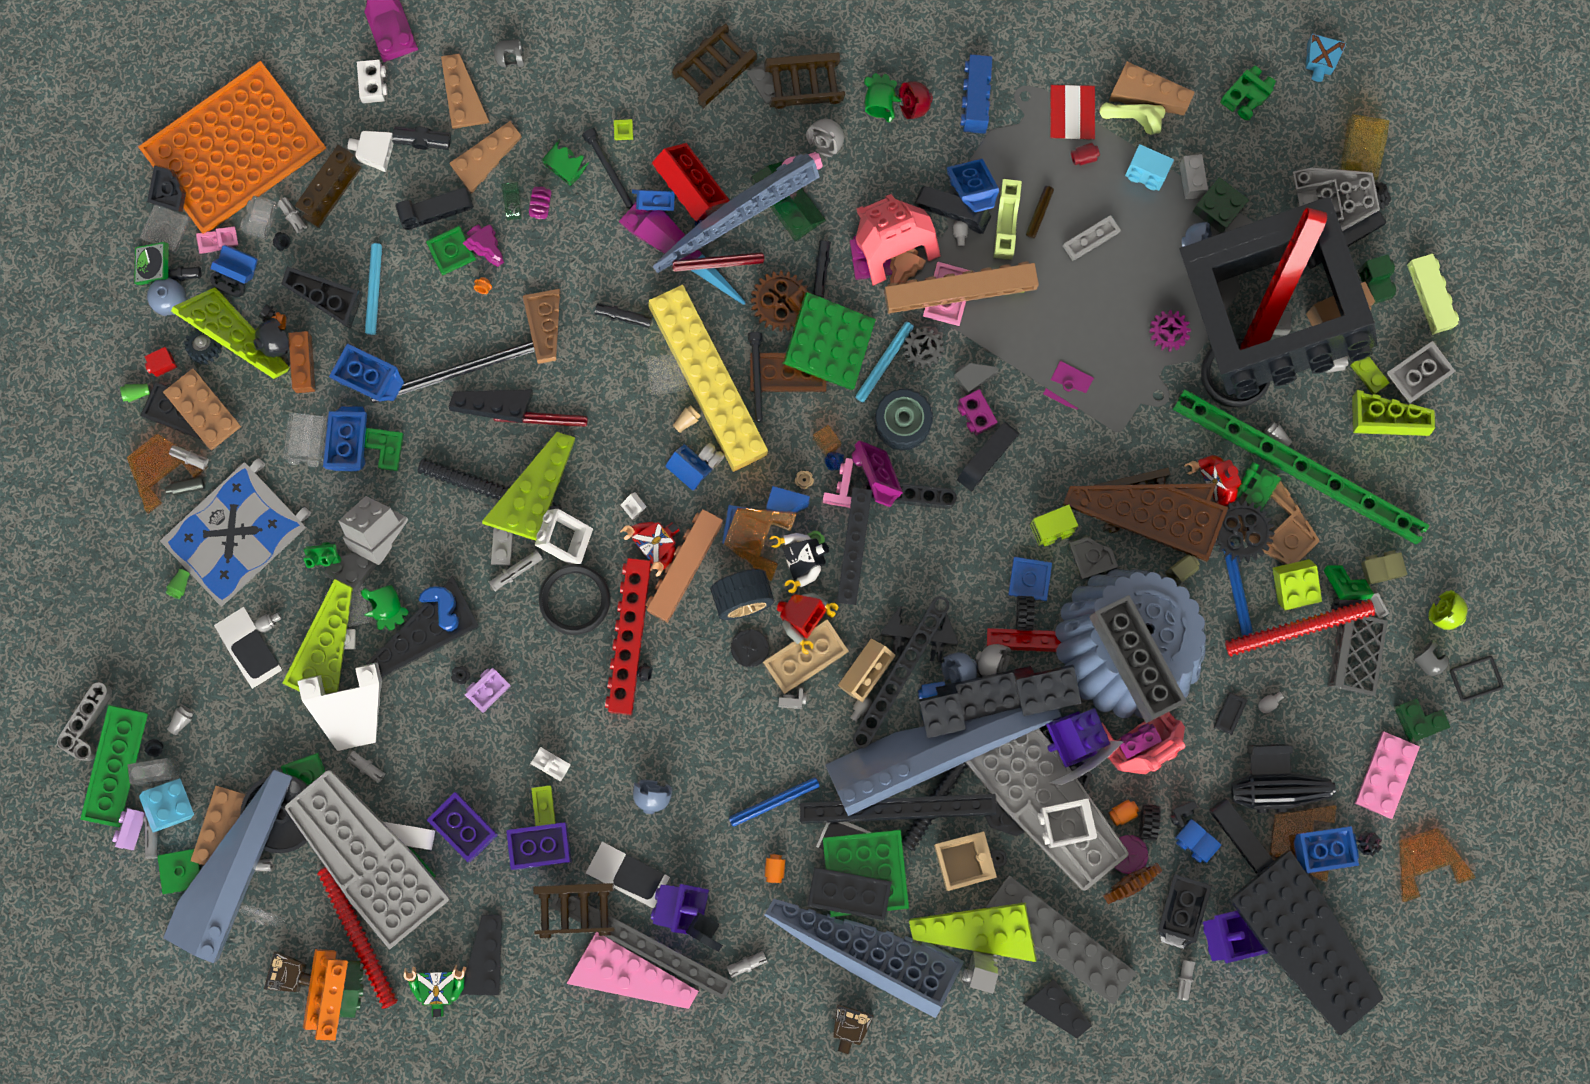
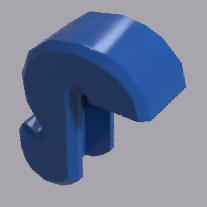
[419,586,459,631]

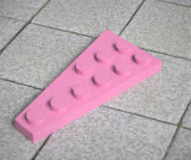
[567,932,699,1009]

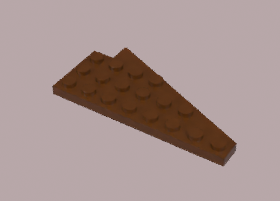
[1063,483,1228,562]

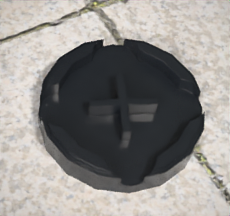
[731,629,769,668]

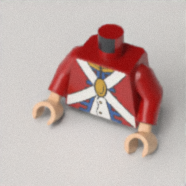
[1185,455,1241,507]
[620,522,680,576]

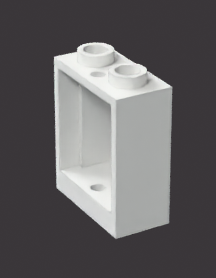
[535,509,593,564]
[1038,798,1097,848]

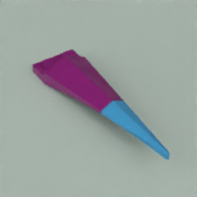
[619,203,746,305]

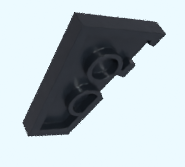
[1024,979,1092,1038]

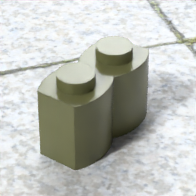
[1361,550,1408,585]
[1165,554,1200,586]

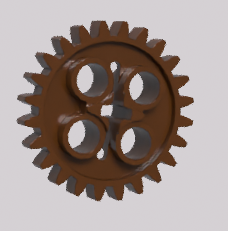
[750,270,811,332]
[1103,863,1162,904]

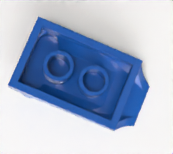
[947,159,999,212]
[329,344,404,401]
[323,406,367,471]
[1294,826,1359,873]

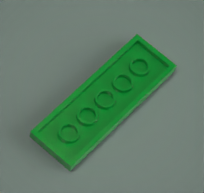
[80,705,148,828]

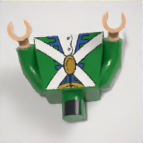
[404,965,466,1017]

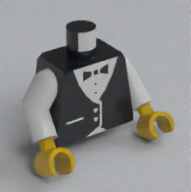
[770,533,829,593]

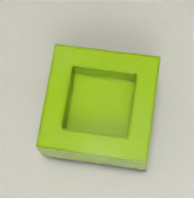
[614,119,633,140]

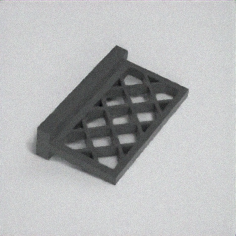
[1327,616,1388,696]

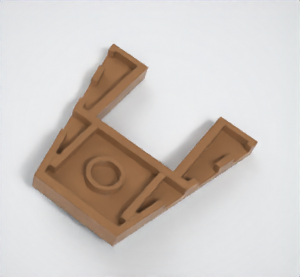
[1227,475,1320,565]

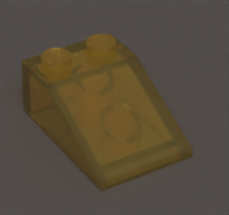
[1341,114,1390,180]

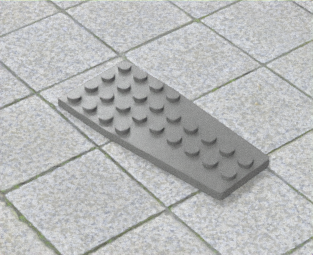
[965,728,1128,891]
[285,770,451,950]

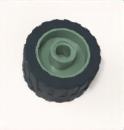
[874,389,933,451]

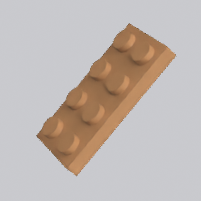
[163,368,242,451]
[191,786,246,865]

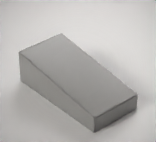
[1366,592,1389,619]

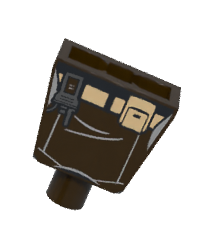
[264,952,311,992]
[833,1004,874,1054]

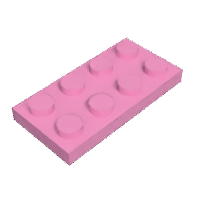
[1354,732,1420,819]

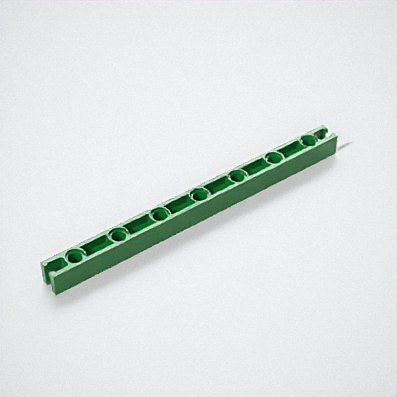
[1173,389,1430,544]

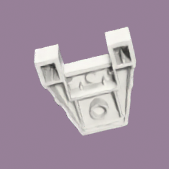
[298,662,382,751]

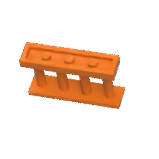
[303,949,348,1040]

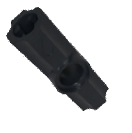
[392,126,451,150]

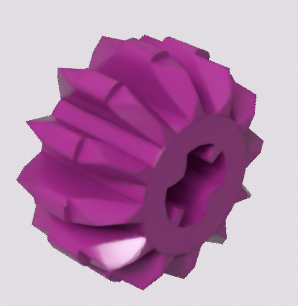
[529,187,551,219]

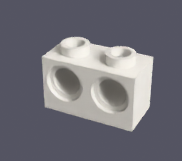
[357,60,388,103]

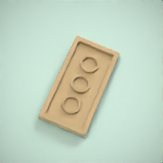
[763,619,849,695]

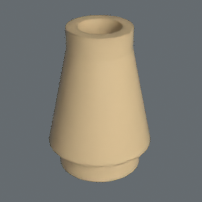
[673,405,701,433]

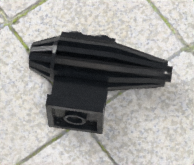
[1231,744,1336,813]

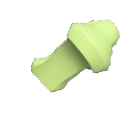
[1099,102,1166,135]

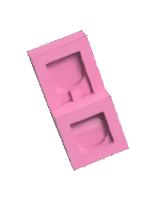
[196,227,238,254]

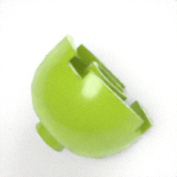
[1428,590,1468,630]

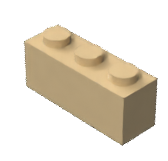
[838,639,896,703]

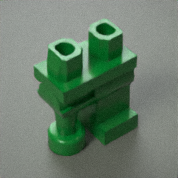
[1220,66,1276,121]

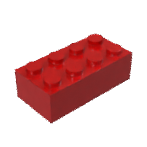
[652,143,730,221]

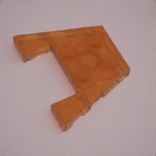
[127,434,208,514]
[724,508,797,581]
[1270,805,1337,882]
[1399,828,1475,902]

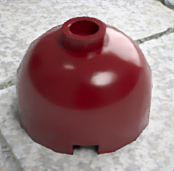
[898,81,933,119]

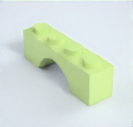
[993,179,1022,260]

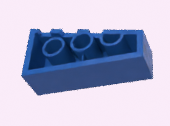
[960,55,992,134]

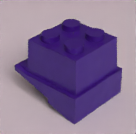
[1046,708,1110,768]
[651,884,709,935]
[1203,910,1268,964]

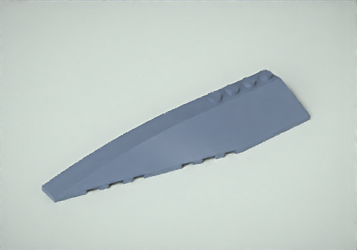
[825,708,1062,816]

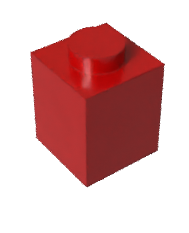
[144,347,178,377]

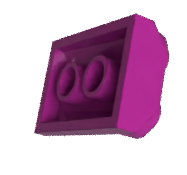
[364,0,418,63]
[852,440,903,507]

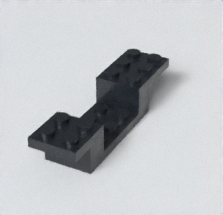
[919,664,1081,738]

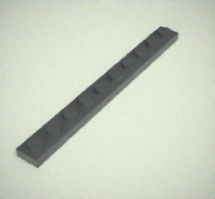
[550,894,733,1000]

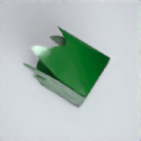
[542,139,589,186]

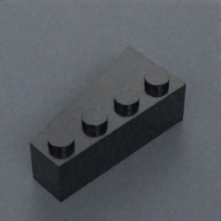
[281,266,363,329]

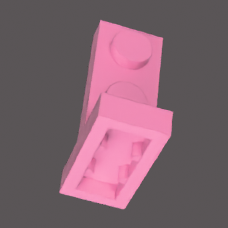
[823,458,853,508]

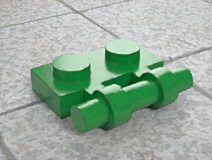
[1237,462,1281,511]

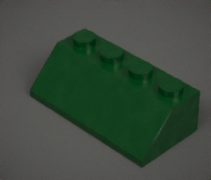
[752,161,826,242]

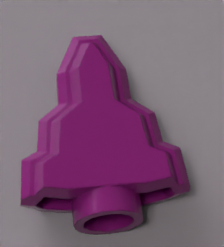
[463,224,504,267]

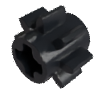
[1356,831,1382,857]

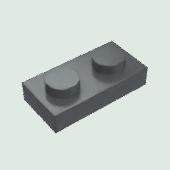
[747,63,775,105]

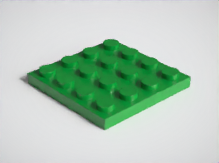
[783,292,876,390]
[823,830,909,917]

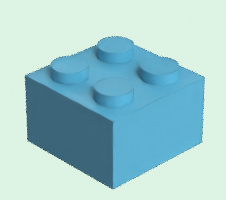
[1125,144,1174,191]
[139,778,194,832]

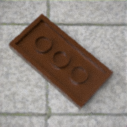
[750,353,826,392]

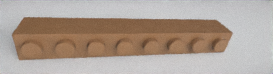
[884,262,1039,314]

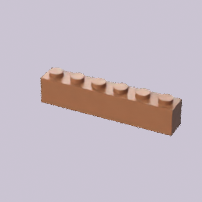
[646,509,723,623]

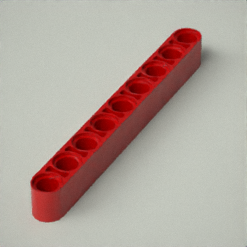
[1240,208,1327,350]

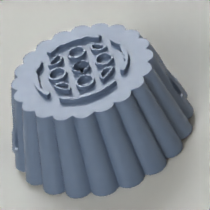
[1055,569,1206,718]

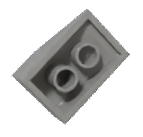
[1387,341,1456,403]

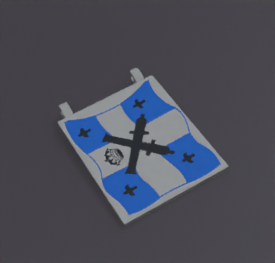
[160,458,311,607]

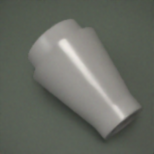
[1263,421,1292,447]
[167,705,194,735]

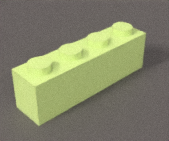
[1407,254,1459,335]

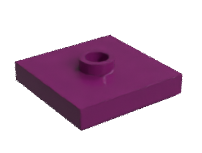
[1043,361,1094,410]

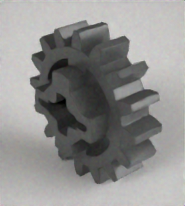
[903,328,944,370]

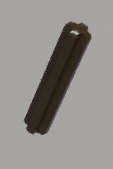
[1026,186,1054,239]

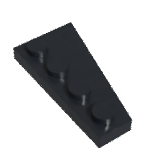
[460,915,502,995]

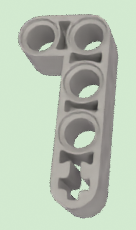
[57,682,112,761]

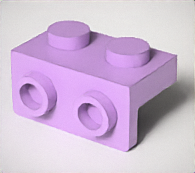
[465,668,511,713]
[112,807,145,850]

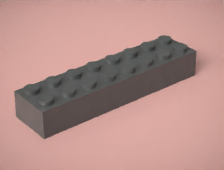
[984,875,1137,1005]

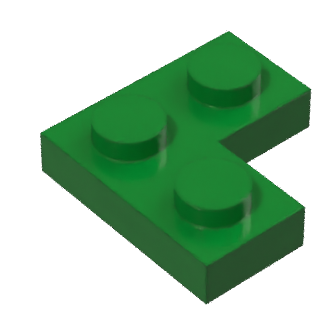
[364,428,404,471]
[1323,565,1374,600]

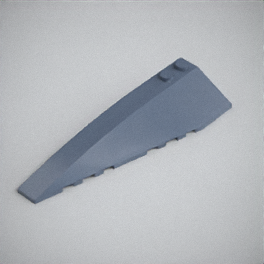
[653,153,820,273]
[163,769,292,963]
[765,899,964,1018]

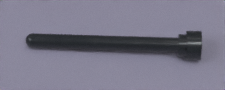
[582,128,633,209]
[747,332,763,423]

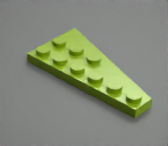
[171,287,290,379]
[482,432,575,541]
[283,579,353,694]
[909,903,1037,962]

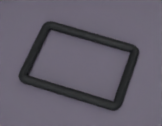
[1450,656,1504,702]

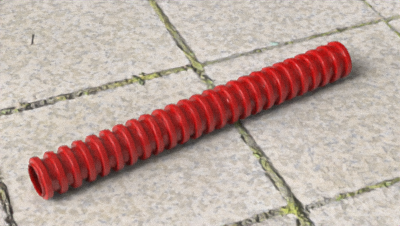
[1225,599,1375,657]
[317,867,398,1009]

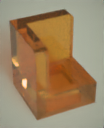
[813,425,841,457]

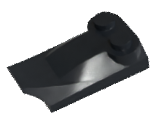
[1157,874,1212,949]

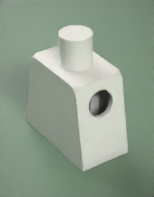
[348,131,394,172]

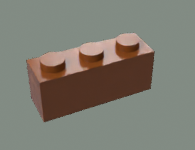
[288,331,316,393]

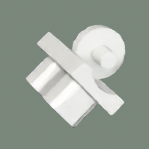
[530,747,571,782]

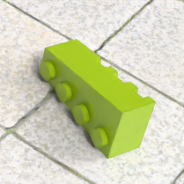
[1352,390,1435,436]

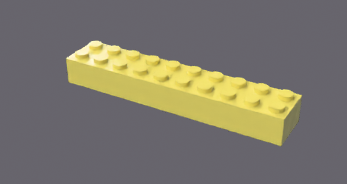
[649,285,768,472]

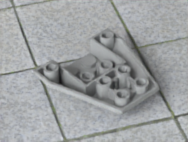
[1293,167,1380,231]

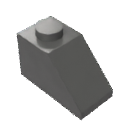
[954,363,999,395]

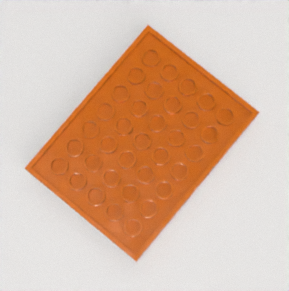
[138,61,326,234]

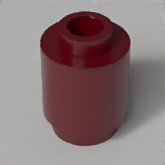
[1071,143,1100,166]

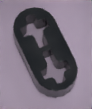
[210,271,246,298]

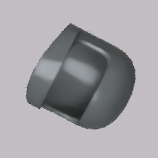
[494,39,524,68]
[1413,639,1449,676]

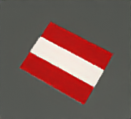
[1050,85,1095,139]

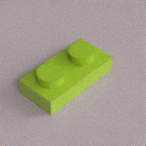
[1350,357,1390,394]
[531,786,556,826]

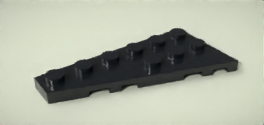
[366,576,479,678]

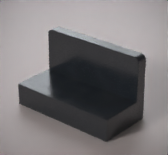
[686,912,723,952]

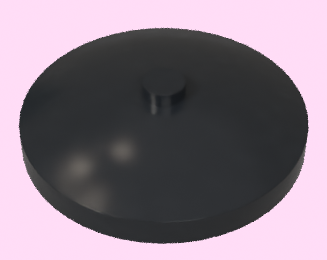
[240,775,309,853]

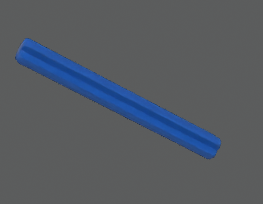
[1224,542,1253,636]
[729,778,819,826]

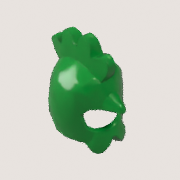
[864,73,901,122]
[360,585,408,630]

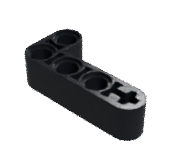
[914,186,991,234]
[395,188,474,230]
[957,422,1020,492]

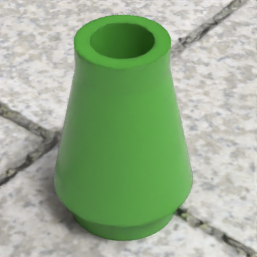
[120,383,150,402]
[166,569,190,599]

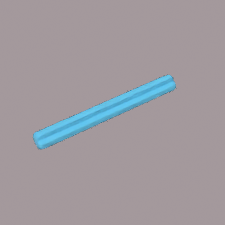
[365,243,382,335]
[856,321,914,402]

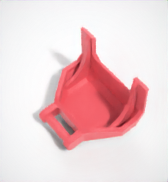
[856,194,941,285]
[1102,712,1186,774]

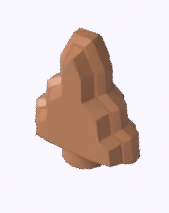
[890,248,926,285]

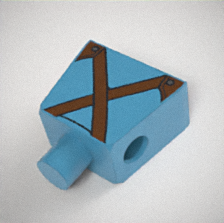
[1306,34,1346,82]

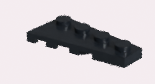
[448,389,533,423]

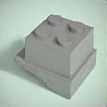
[339,496,408,565]

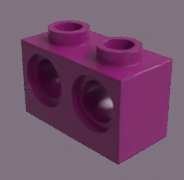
[957,389,997,436]

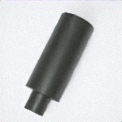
[165,476,205,496]

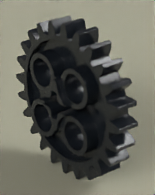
[1214,501,1275,563]

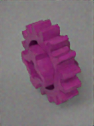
[1149,310,1191,352]

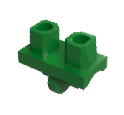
[303,542,342,568]

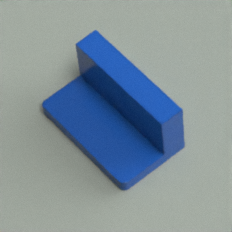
[632,189,675,211]
[210,245,258,284]
[666,444,712,490]

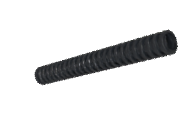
[418,458,562,510]
[902,762,968,851]

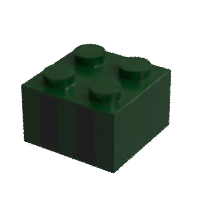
[1193,177,1249,233]

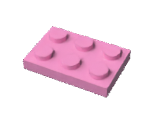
[923,262,974,326]

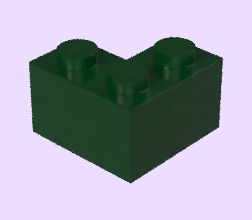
[1358,254,1396,305]
[1394,698,1451,743]
[339,960,364,1018]

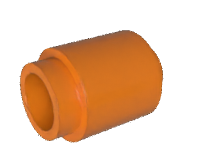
[1109,800,1139,826]
[765,854,785,883]

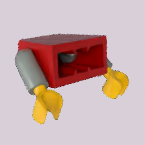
[777,593,838,654]

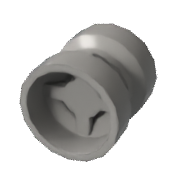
[698,443,725,469]

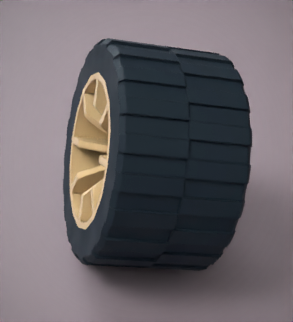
[710,569,775,620]

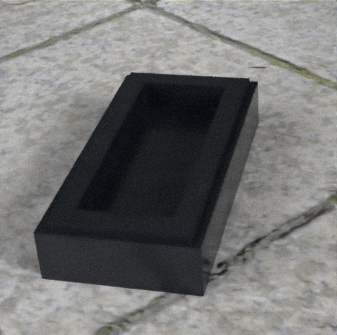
[1214,692,1248,736]

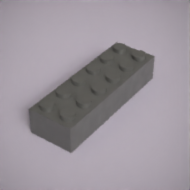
[1089,595,1187,723]

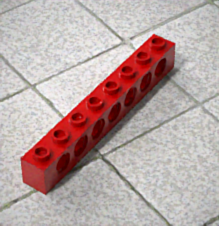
[605,558,652,715]

